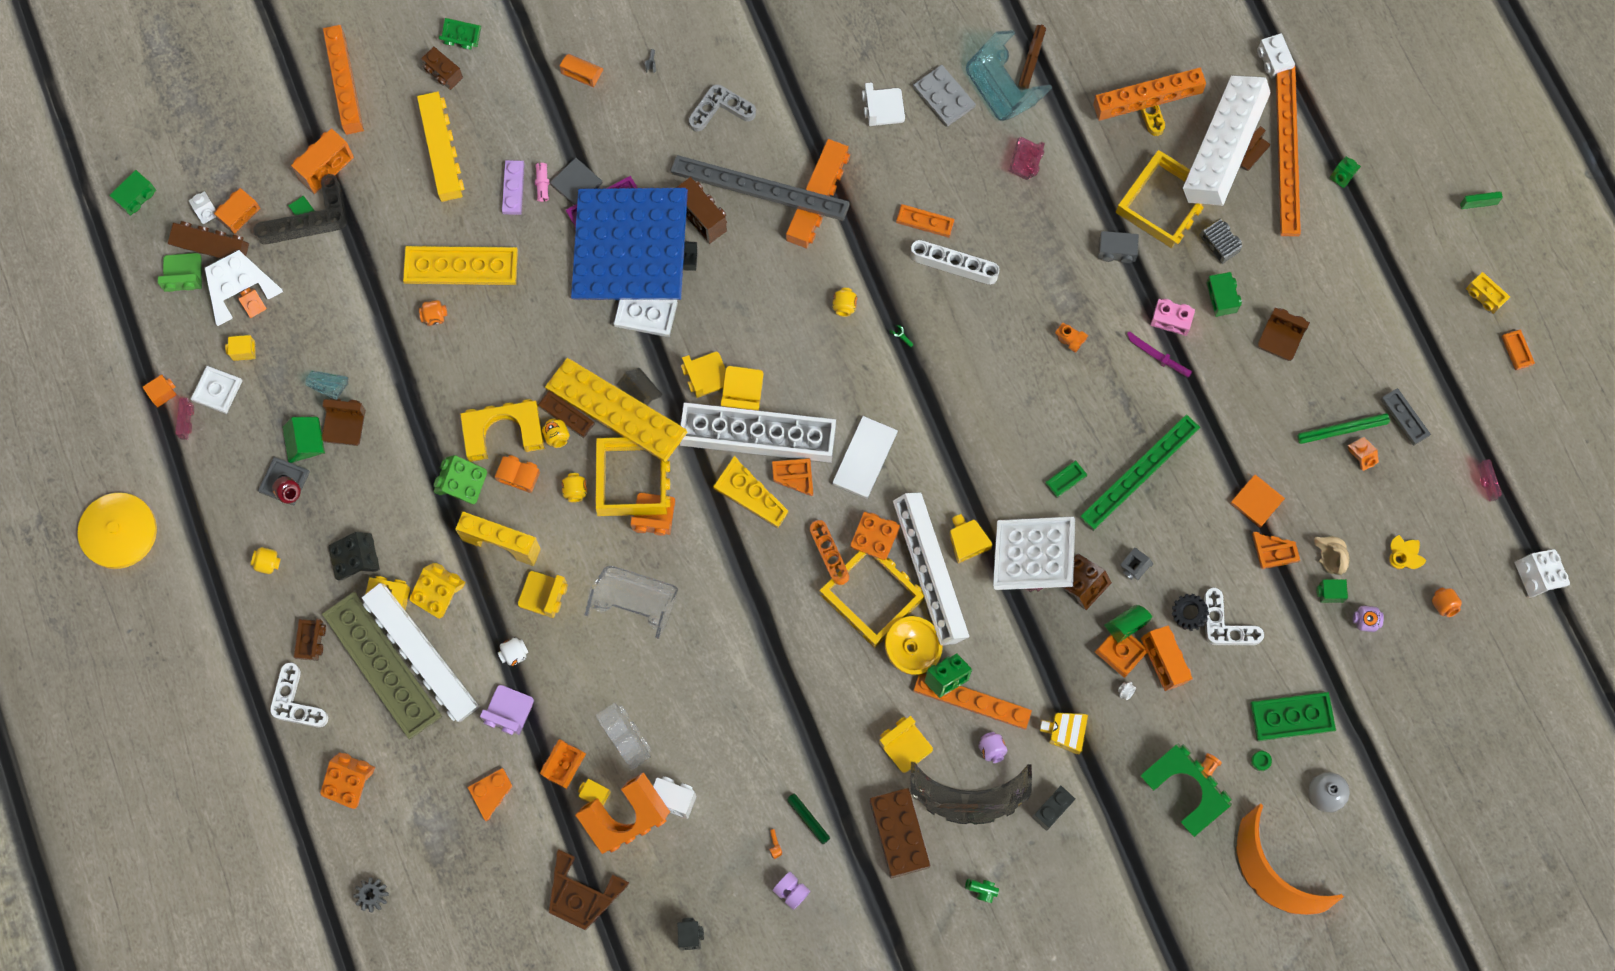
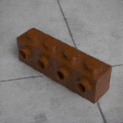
[168,221,249,259]

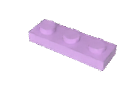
[502,160,525,215]

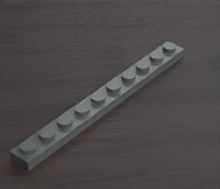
[671,155,850,221]

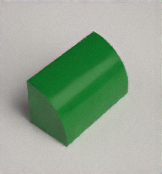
[1104,605,1153,643]

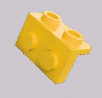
[1466,272,1510,314]

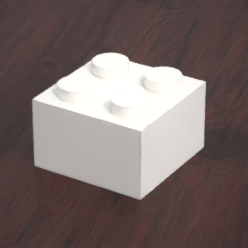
[653,776,696,819]

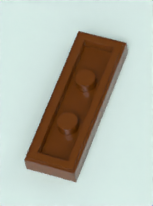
[538,391,595,439]

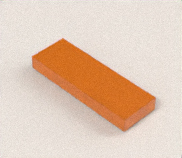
[896,204,955,238]

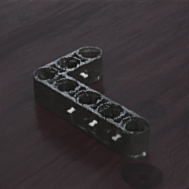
[253,174,347,245]

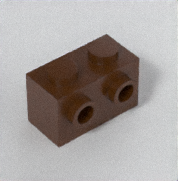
[421,46,463,90]

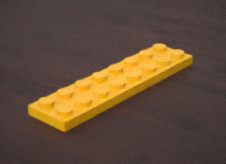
[545,358,688,463]

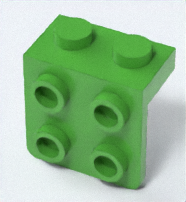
[158,253,202,292]
[434,455,487,504]

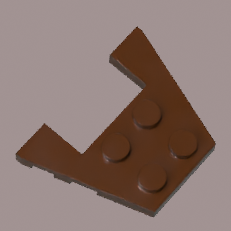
[549,849,629,931]

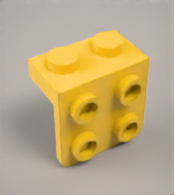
[680,352,726,398]
[721,366,764,411]
[410,563,466,619]
[518,571,568,619]
[879,716,933,773]

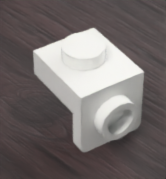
[188,191,216,224]

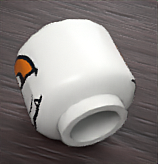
[498,637,528,666]

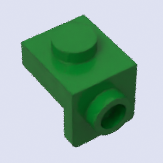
[1330,156,1361,188]

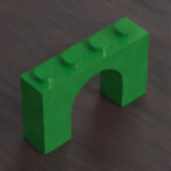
[1140,743,1232,837]

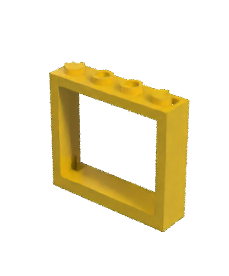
[1116,150,1204,248]
[596,438,670,516]
[819,551,924,648]

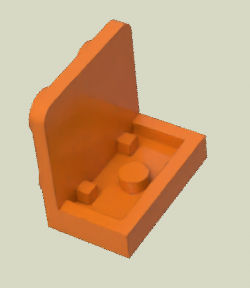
[631,493,675,536]
[851,512,900,560]
[321,753,375,809]

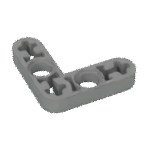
[689,85,756,132]

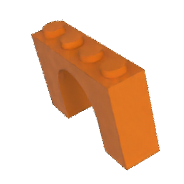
[576,772,670,854]

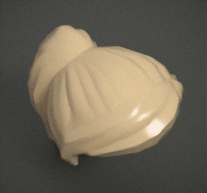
[1314,536,1350,575]

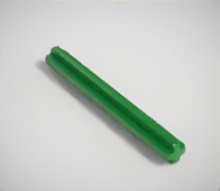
[1297,413,1390,444]

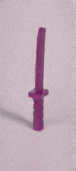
[1127,332,1192,377]

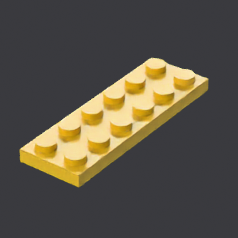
[403,246,518,285]

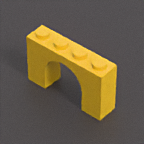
[460,399,545,462]
[456,512,541,566]

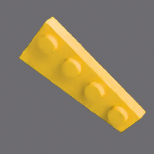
[714,456,788,528]

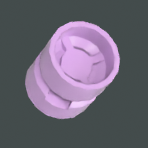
[772,872,811,910]

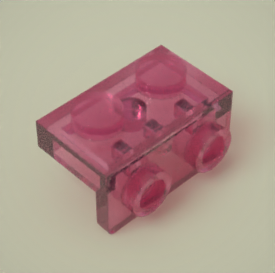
[1008,137,1045,180]

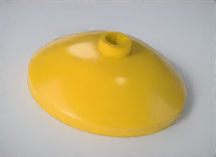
[885,616,942,675]

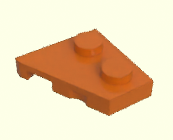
[772,458,813,496]
[1252,532,1300,569]
[468,768,513,821]

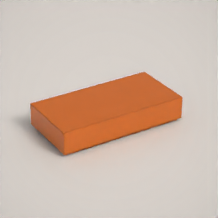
[1501,329,1535,370]

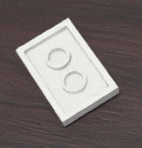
[614,300,678,337]

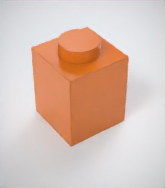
[143,375,177,407]

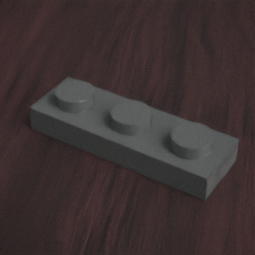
[1380,388,1431,446]

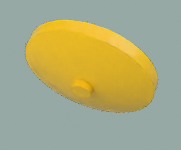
[77,493,157,569]

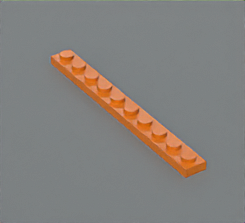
[1276,66,1301,237]

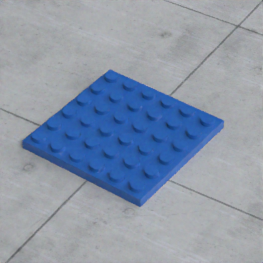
[571,188,688,300]

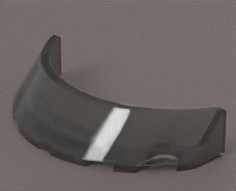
[910,762,1032,825]

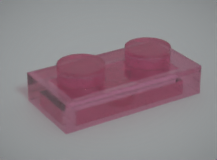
[175,398,194,440]

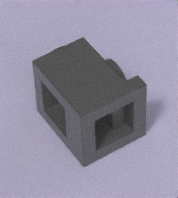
[1120,548,1153,580]

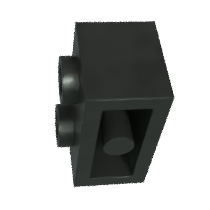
[677,918,704,950]

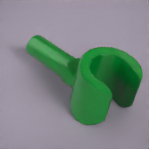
[890,325,913,347]

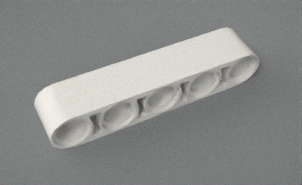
[910,240,999,285]

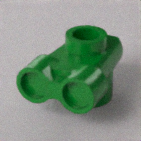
[965,878,999,903]

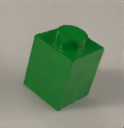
[1316,579,1348,603]

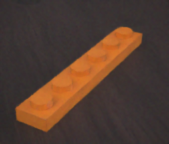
[913,674,1032,730]

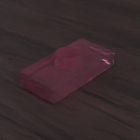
[1478,459,1502,502]

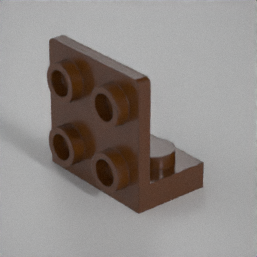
[1061,554,1112,610]

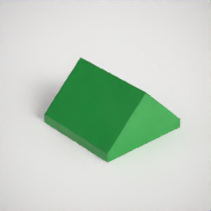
[282,417,325,463]

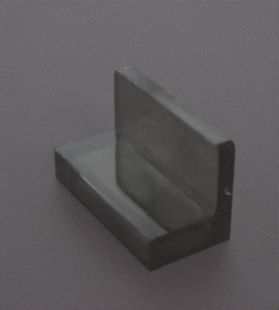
[617,368,663,406]

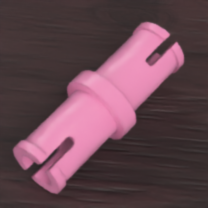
[535,163,550,202]

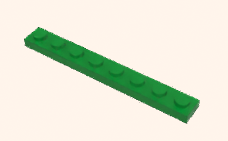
[1080,414,1200,531]

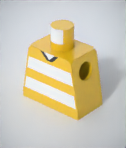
[1040,713,1088,754]

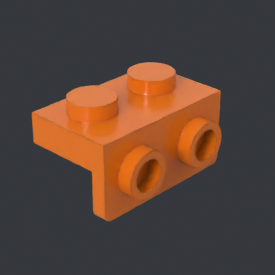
[540,739,586,789]

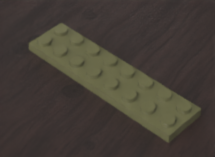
[322,591,442,740]

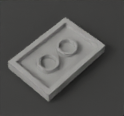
[913,65,976,127]

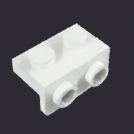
[1257,33,1295,79]

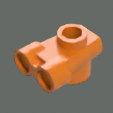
[1055,323,1089,353]

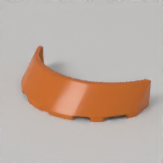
[1236,803,1344,915]

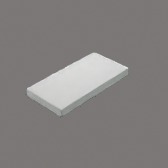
[832,416,898,499]

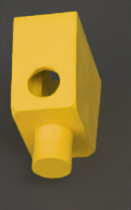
[949,514,993,564]

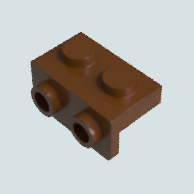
[1240,126,1270,171]
[294,619,326,661]

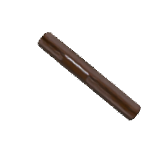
[1018,24,1046,90]

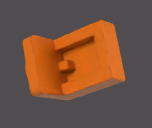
[238,287,267,318]
[1348,437,1379,471]

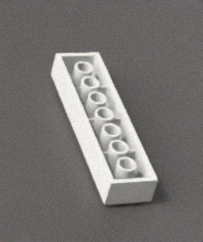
[1183,76,1271,206]
[680,403,836,463]

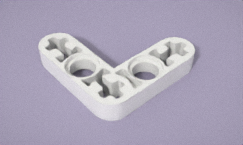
[1204,588,1264,645]
[271,663,328,727]

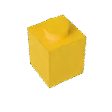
[225,335,256,361]
[578,779,611,806]

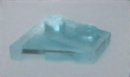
[306,371,349,400]

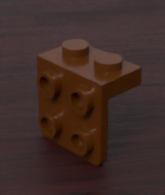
[1257,308,1310,361]
[322,398,366,446]

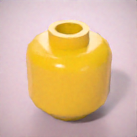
[250,547,281,574]

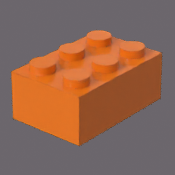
[291,128,354,194]

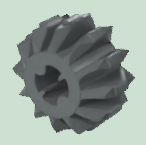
[353,877,389,913]

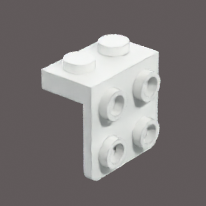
[862,83,905,126]
[1514,549,1570,598]

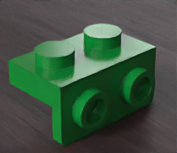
[439,18,481,50]

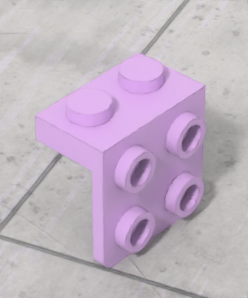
[480,685,534,735]

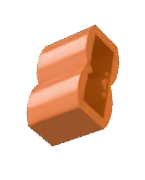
[495,455,540,493]

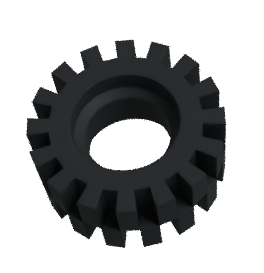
[1172,593,1209,631]

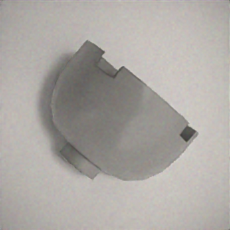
[1308,772,1350,812]

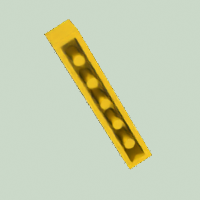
[417,91,465,202]

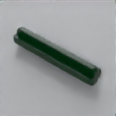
[787,793,830,844]

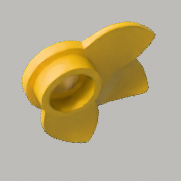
[1389,535,1426,570]

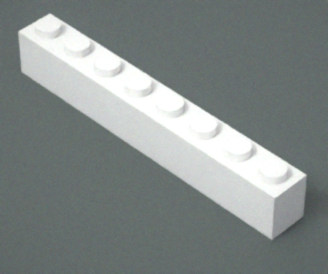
[893,493,969,645]
[362,583,480,722]

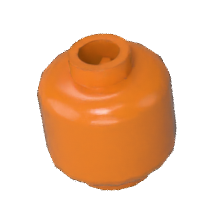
[1432,587,1462,617]

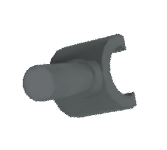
[645,49,656,73]

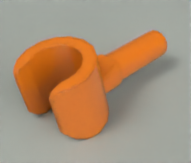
[769,829,782,859]

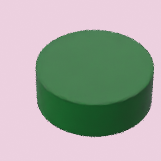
[1251,751,1272,771]

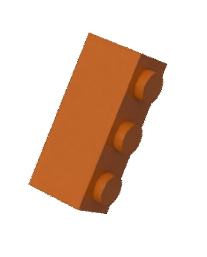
[1141,625,1193,691]

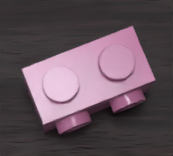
[1150,299,1195,336]

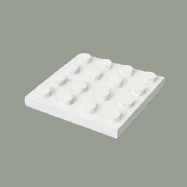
[993,517,1075,590]

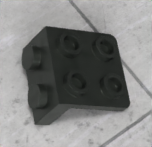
[329,532,380,581]

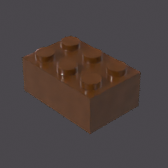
[676,177,727,244]

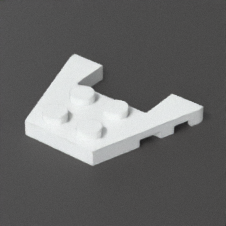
[205,250,283,326]

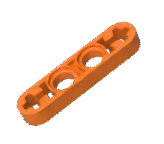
[810,520,850,585]

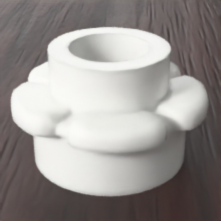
[1118,681,1136,700]

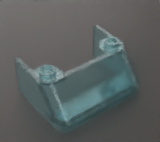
[966,30,1052,121]

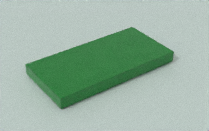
[1250,692,1336,742]

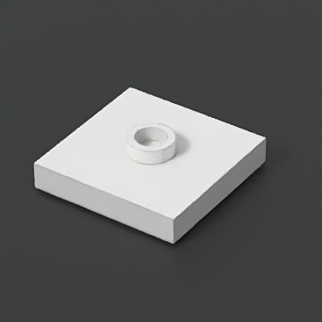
[191,366,243,414]

